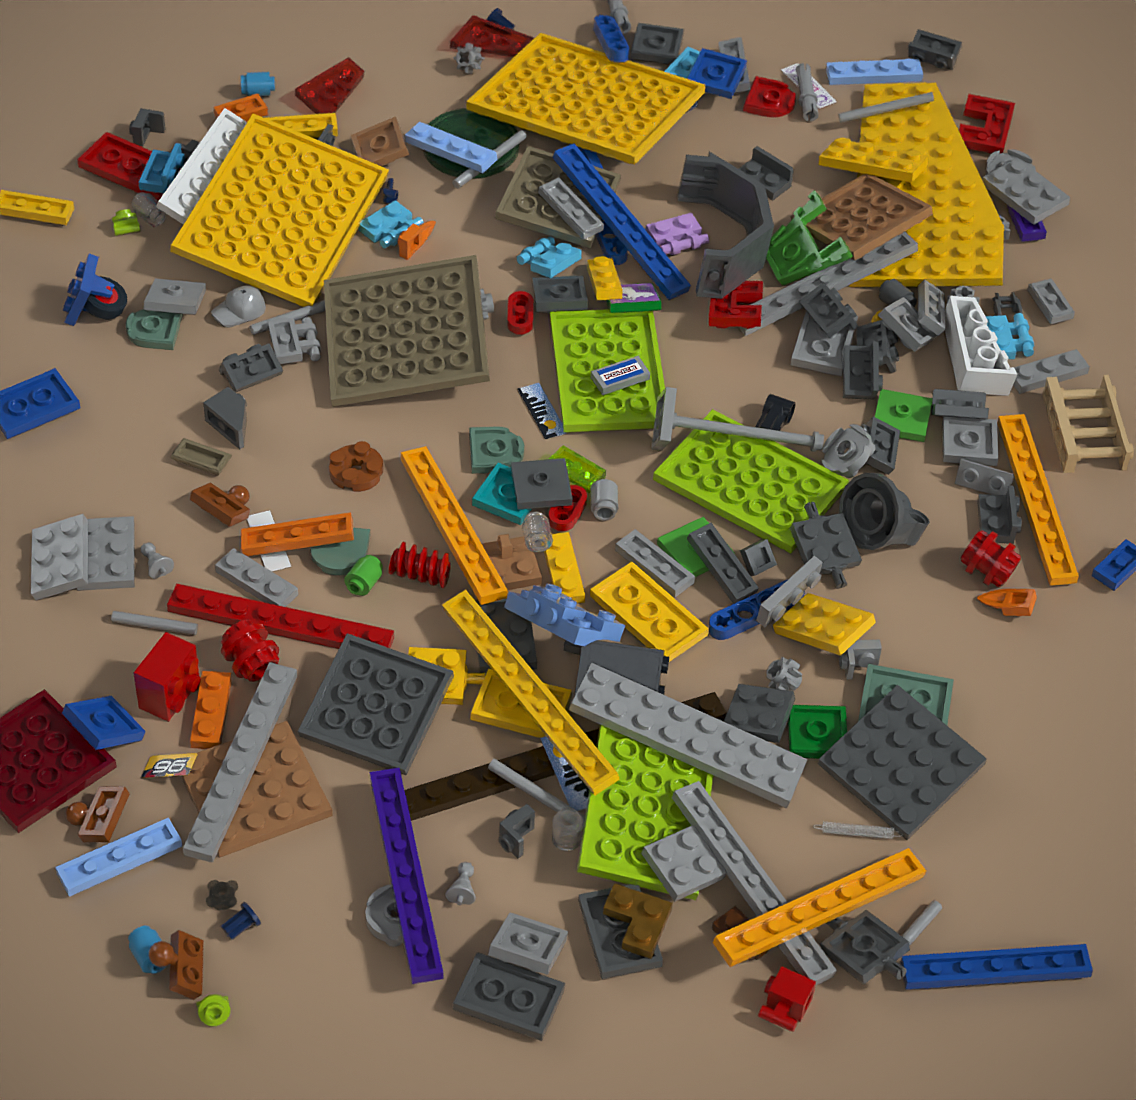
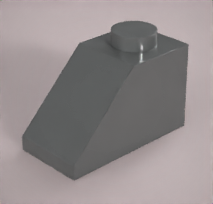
[203,387,247,450]

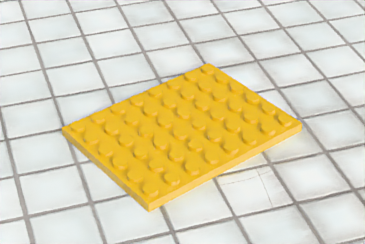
[466,33,705,165]
[170,114,389,307]

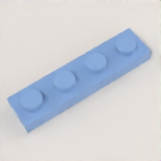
[826,59,923,85]
[405,122,497,173]
[55,817,182,897]

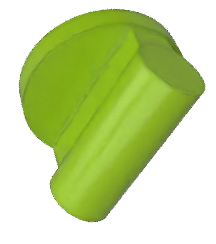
[112,209,140,236]
[196,994,230,1026]

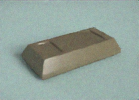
[171,438,232,476]

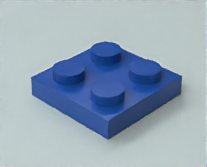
[687,48,747,99]
[62,696,146,750]

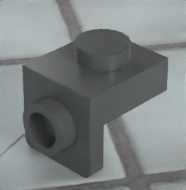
[129,108,166,147]
[499,804,535,858]

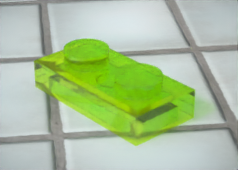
[549,445,606,493]

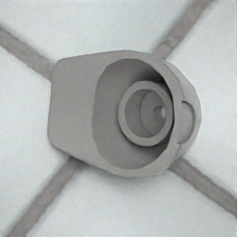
[211,286,266,328]

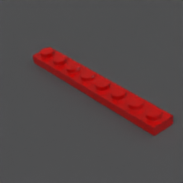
[167,583,394,649]

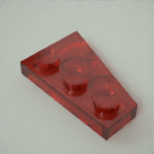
[450,15,534,57]
[295,57,365,114]

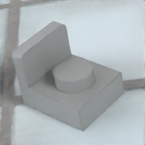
[839,639,882,680]

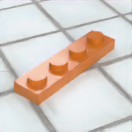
[241,512,354,556]

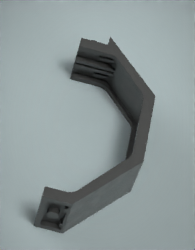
[677,151,774,298]

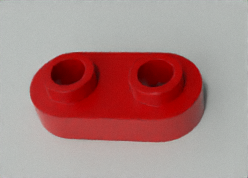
[507,291,534,335]
[548,485,587,531]

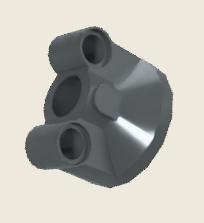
[839,473,930,550]

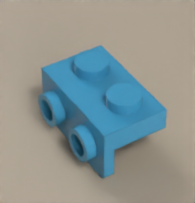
[139,143,185,193]

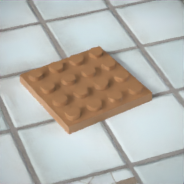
[791,174,933,260]
[181,721,333,858]

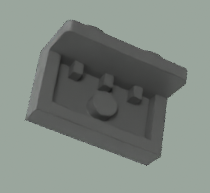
[908,29,962,70]
[843,342,883,400]

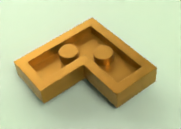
[603,883,673,959]

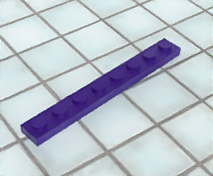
[370,768,444,984]

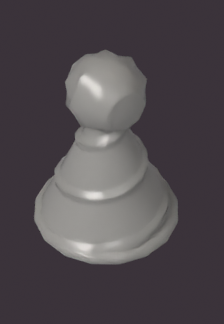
[140,542,174,579]
[445,862,476,905]

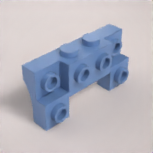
[504,583,625,646]

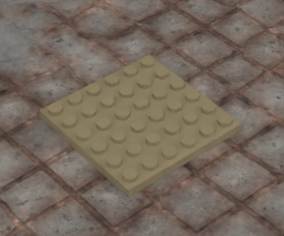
[324,255,490,407]

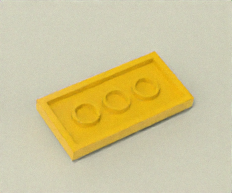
[819,138,929,182]
[590,562,709,662]

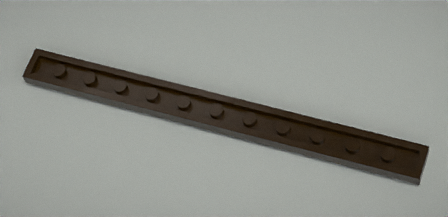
[404,692,727,821]

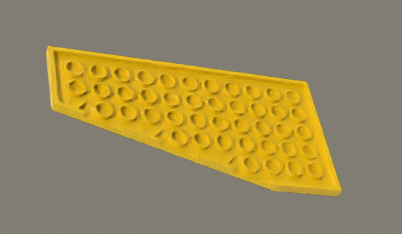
[849,82,1004,287]

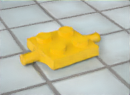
[408,647,485,705]

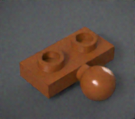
[190,482,250,527]
[66,786,130,842]
[149,930,204,1000]

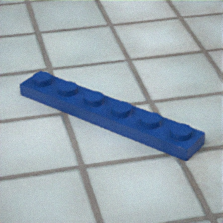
[900,944,1093,990]

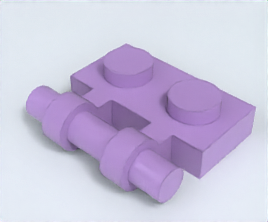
[646,213,709,256]

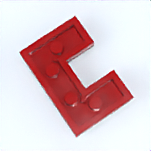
[959,94,1015,154]
[709,281,763,329]

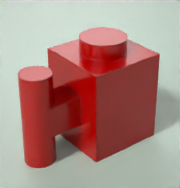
[758,966,816,1032]

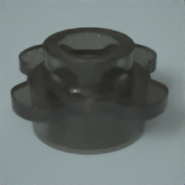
[206,880,238,910]

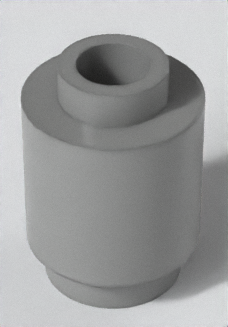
[591,479,618,521]

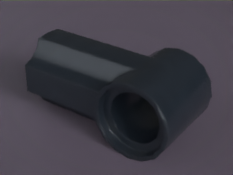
[755,394,796,431]

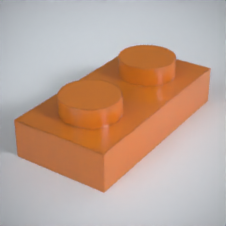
[214,93,268,122]

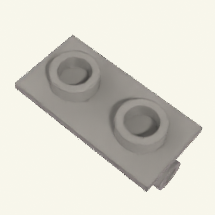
[954,459,1014,495]

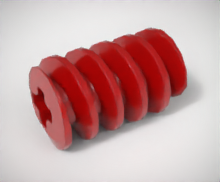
[389,541,451,588]

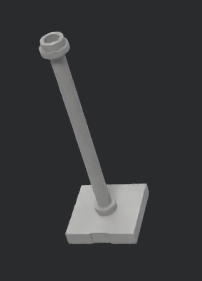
[651,387,824,452]

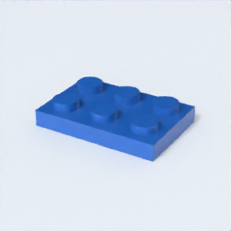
[0,368,80,439]

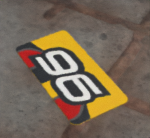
[142,753,197,778]

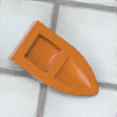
[398,221,436,260]
[977,589,1037,616]

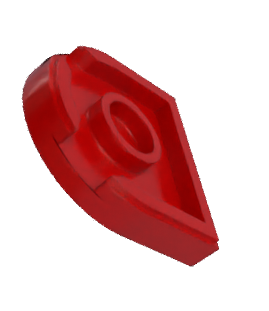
[743,76,796,118]

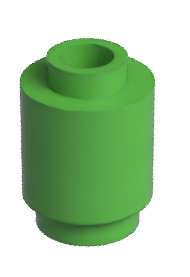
[344,555,383,596]

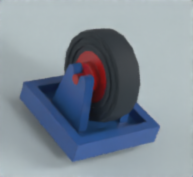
[63,254,127,326]

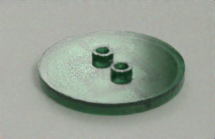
[423,108,519,179]

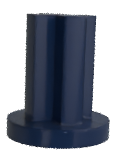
[486,8,515,36]
[221,902,261,940]

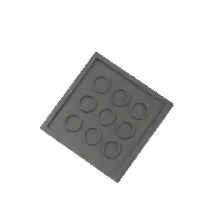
[298,633,454,775]
[818,685,987,840]

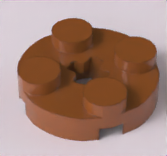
[329,441,384,492]

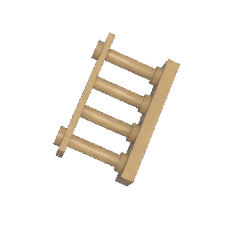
[1042,375,1134,473]

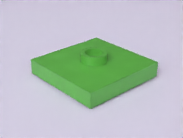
[875,389,932,442]
[657,517,735,577]

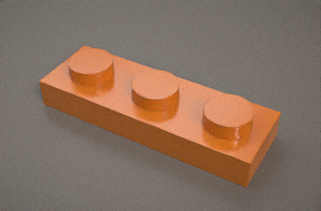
[190,671,232,749]

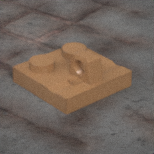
[351,116,409,166]
[482,534,542,590]

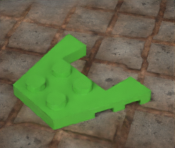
[766,190,853,285]

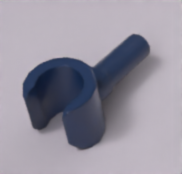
[383,178,399,204]

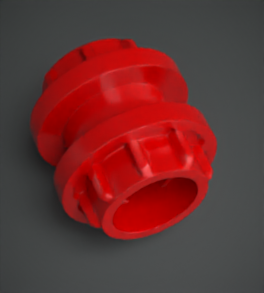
[961,530,1021,587]
[221,620,280,682]

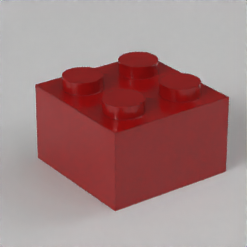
[133,632,201,722]

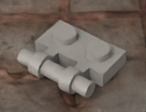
[268,317,321,364]

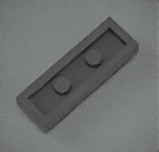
[687,522,759,604]

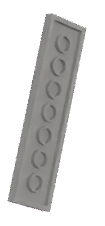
[569,663,807,808]

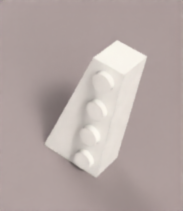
[945,296,1017,396]

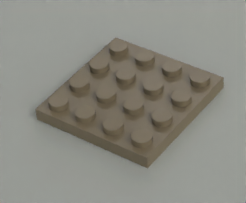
[495,146,621,248]

